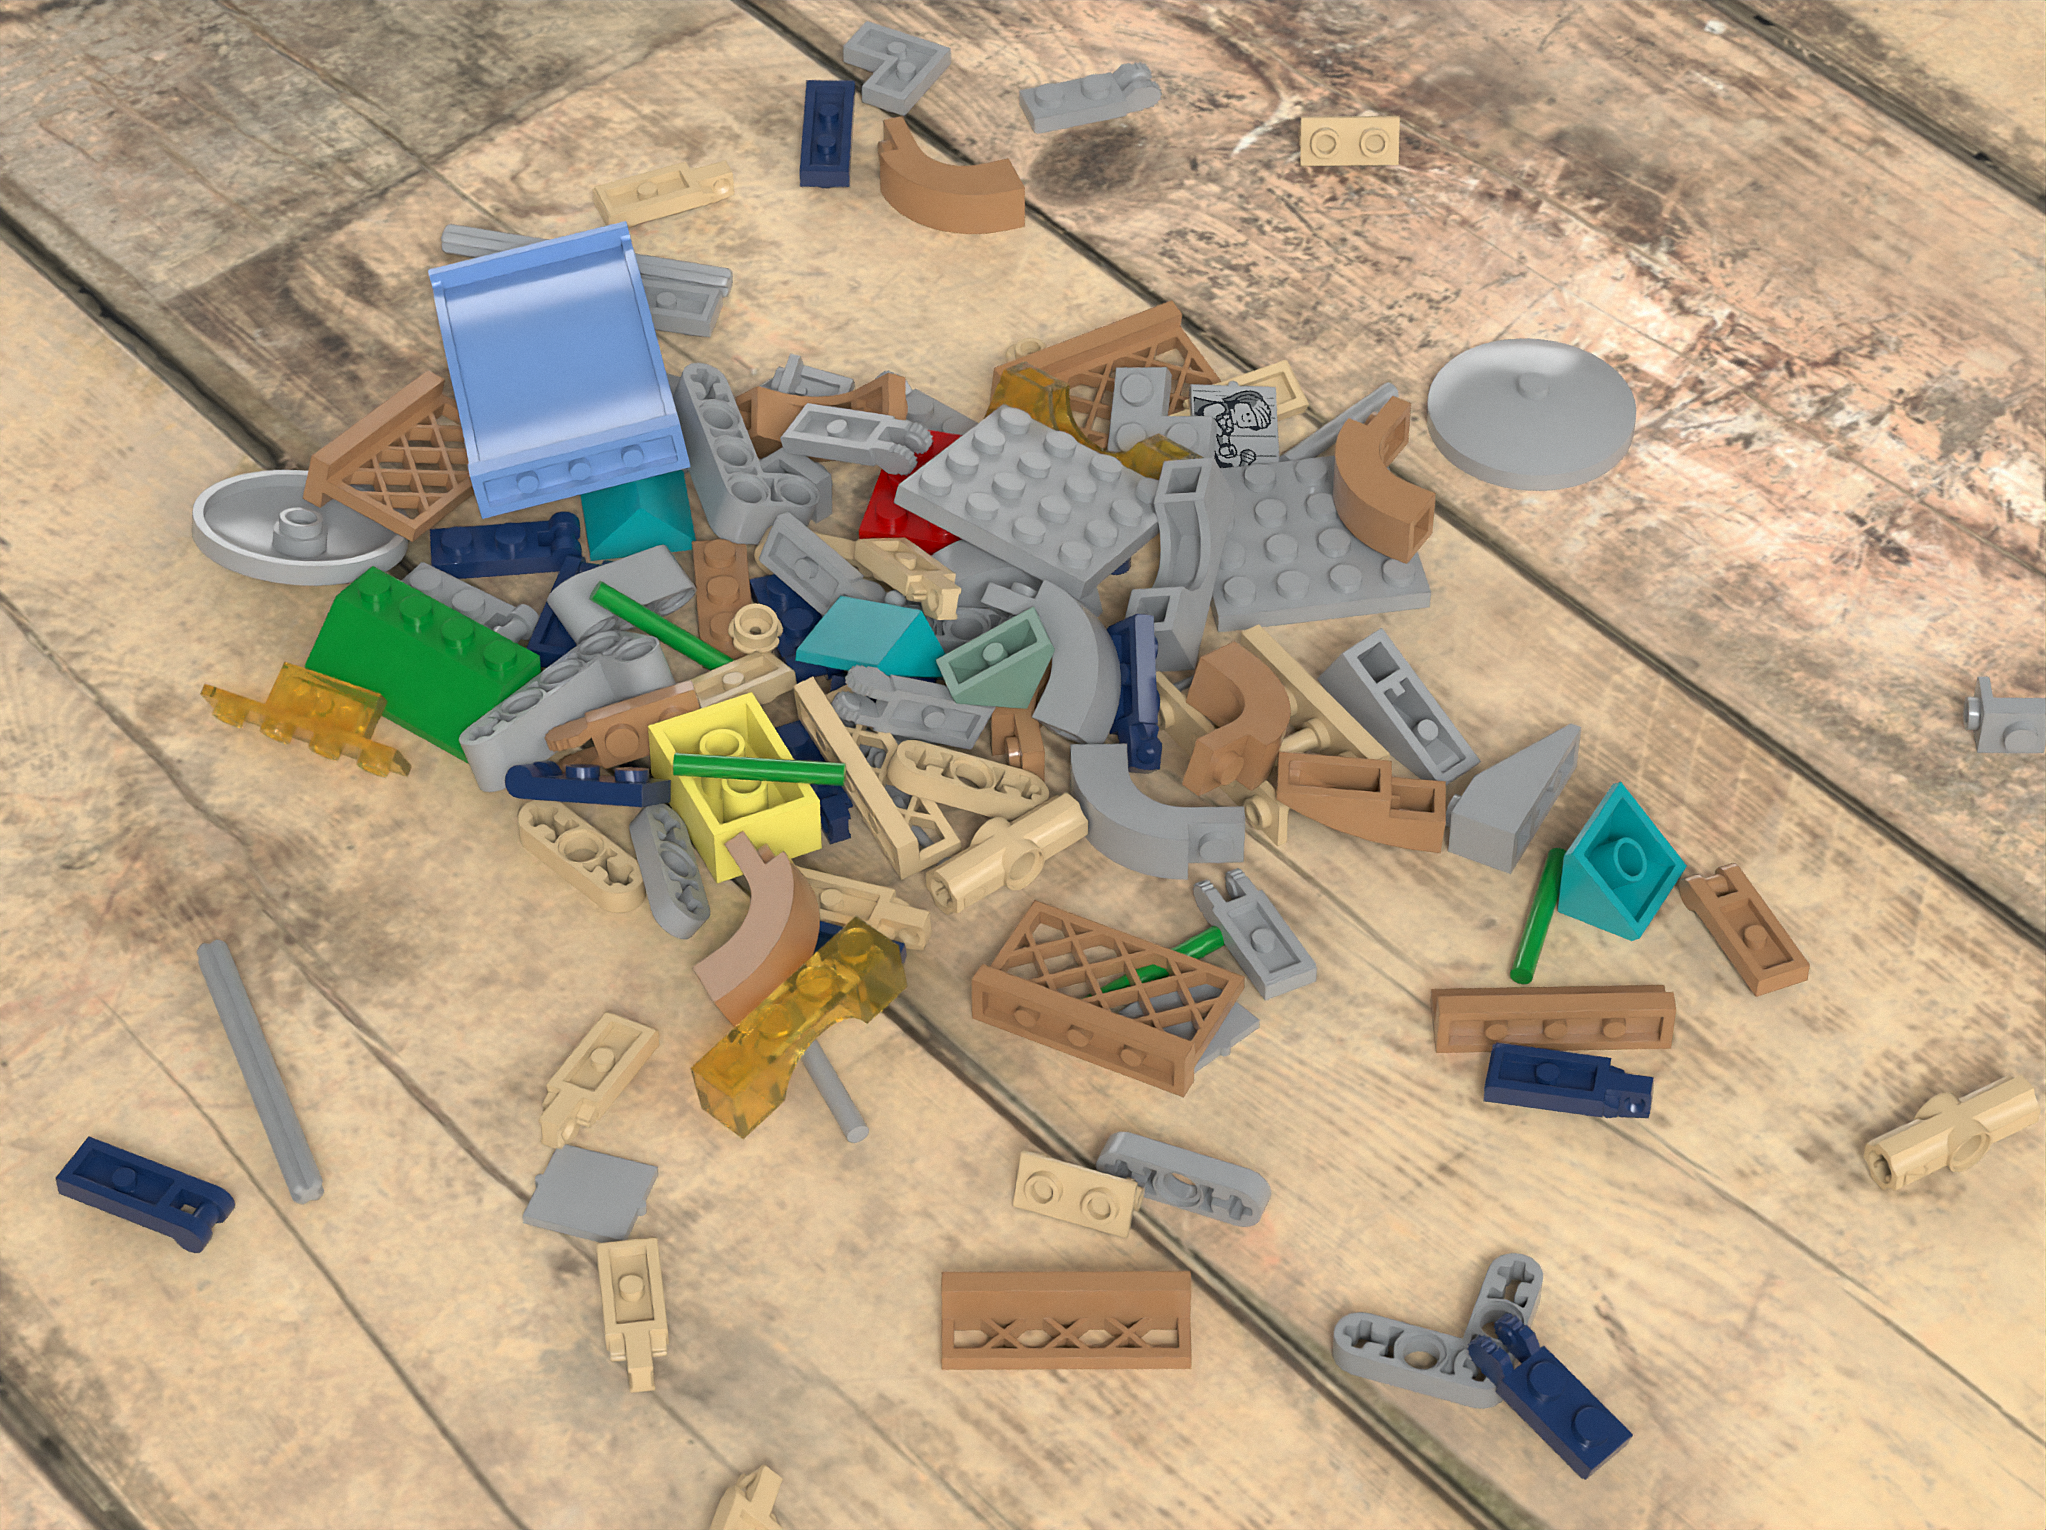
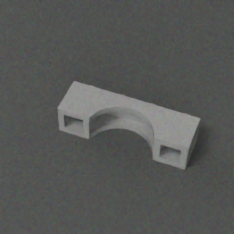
[1125,457,1235,672]

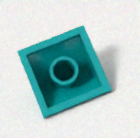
[580,470,696,561]
[795,596,946,677]
[1558,781,1687,941]

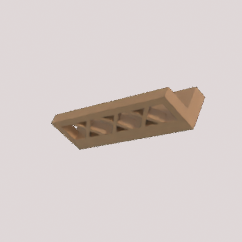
[1430,985,1676,1053]
[941,1271,1192,1370]

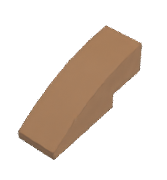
[1276,751,1446,853]

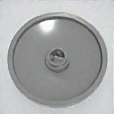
[1426,338,1636,491]
[191,470,408,586]

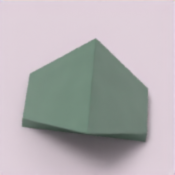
[936,606,1055,709]

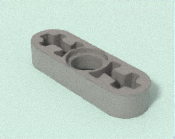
[629,804,710,939]
[1096,1132,1271,1227]

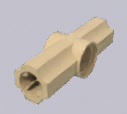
[926,792,1088,915]
[1863,1075,2041,1190]

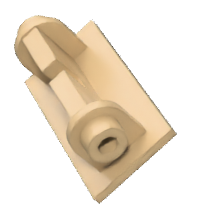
[1299,116,1400,166]
[1013,1150,1145,1239]

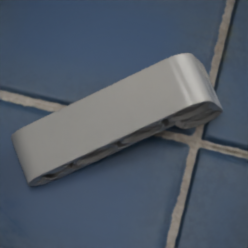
[673,363,820,545]
[459,630,676,792]

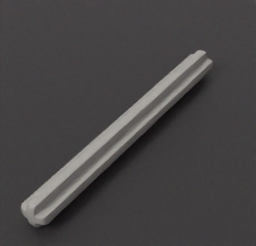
[441,224,733,298]
[197,939,324,1205]

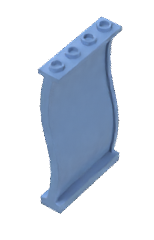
[428,221,691,519]

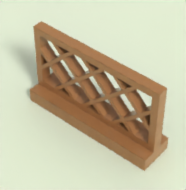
[990,300,1222,455]
[303,370,474,542]
[971,900,1245,1098]

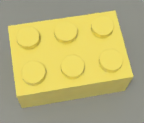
[648,692,822,884]

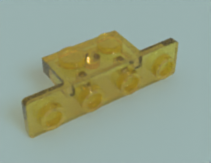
[200,662,412,778]

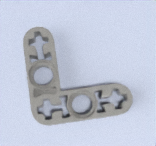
[1332,1253,1543,1409]

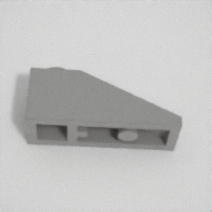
[1317,628,1481,786]
[1445,724,1581,874]

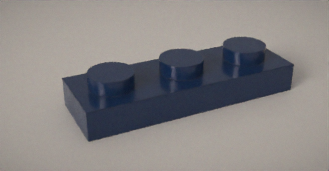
[800,80,855,189]

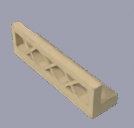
[793,677,962,880]

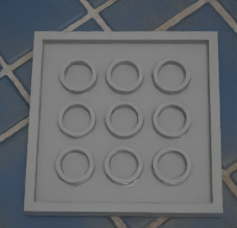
[894,404,1160,601]
[1210,456,1431,633]

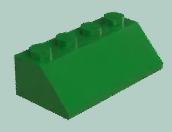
[304,566,541,764]

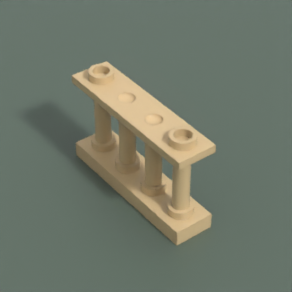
[1156,624,1390,847]

